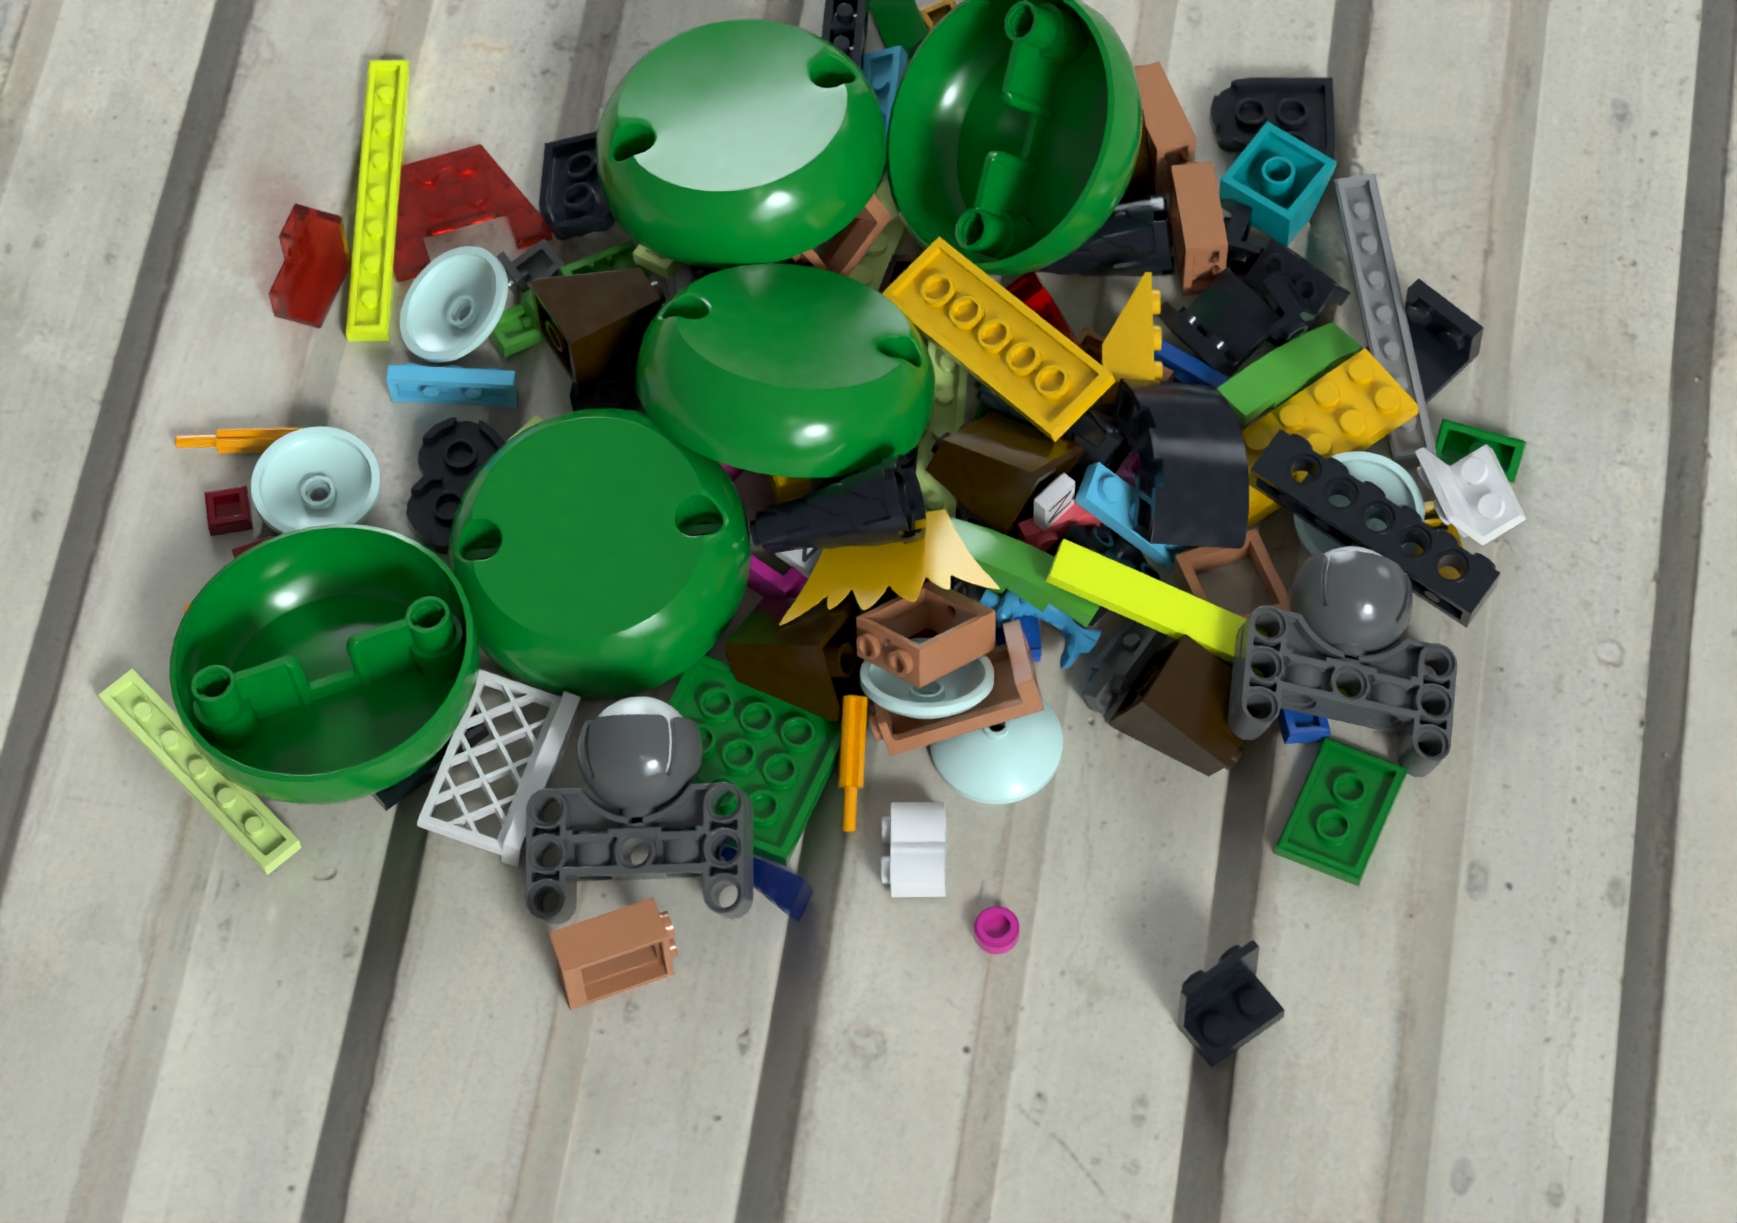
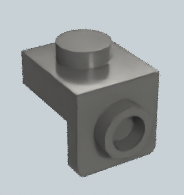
[496,238,566,294]

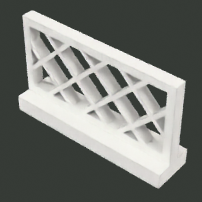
[417,669,581,867]

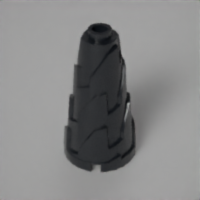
[1035,192,1175,277]
[974,379,1130,496]
[749,455,926,553]

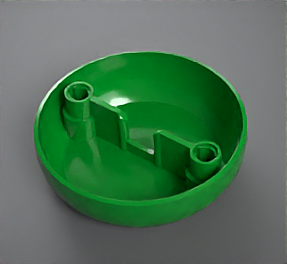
[886,0,1143,276]
[595,18,887,269]
[636,263,935,478]
[448,408,751,700]
[169,524,479,805]

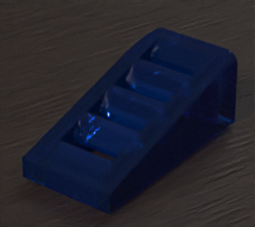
[721,846,813,921]

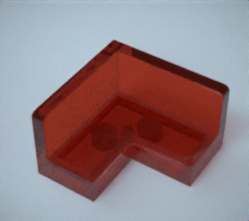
[268,203,352,328]

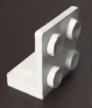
[1415,444,1526,546]

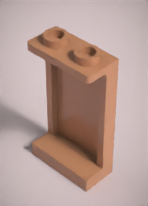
[865,619,1044,756]

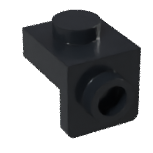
[1223,203,1264,274]

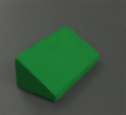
[869,0,929,59]
[1435,418,1527,483]

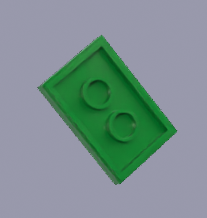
[1274,737,1408,886]

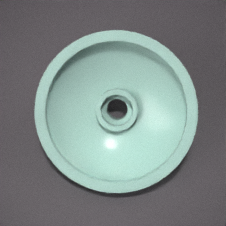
[400,246,508,363]
[251,426,381,535]
[1293,451,1425,556]
[860,638,994,719]
[930,698,1063,804]

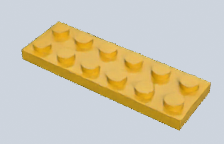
[882,237,1116,442]
[1241,348,1418,530]

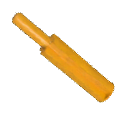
[175,427,304,454]
[838,695,868,832]

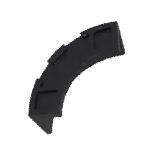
[1112,378,1249,549]

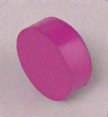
[974,906,1020,954]

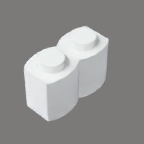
[881,802,946,897]

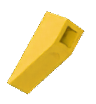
[1101,272,1163,404]

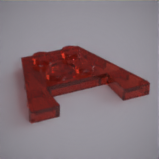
[393,144,553,283]

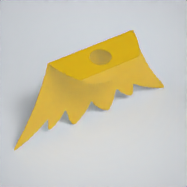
[779,509,1000,626]

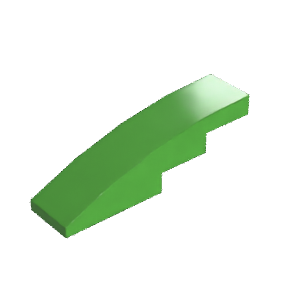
[489,240,652,358]
[1217,322,1363,426]
[949,516,1100,627]

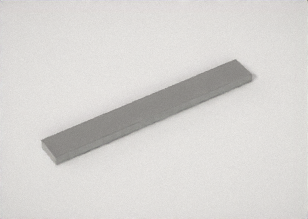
[1334,173,1437,467]

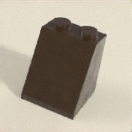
[530,268,666,390]
[925,411,1086,535]
[724,597,864,722]
[1108,634,1261,777]

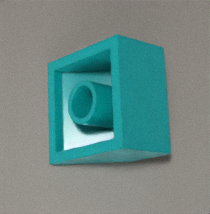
[1219,121,1337,246]

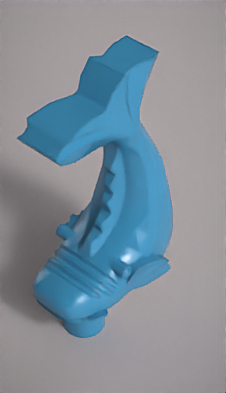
[979,588,1102,669]

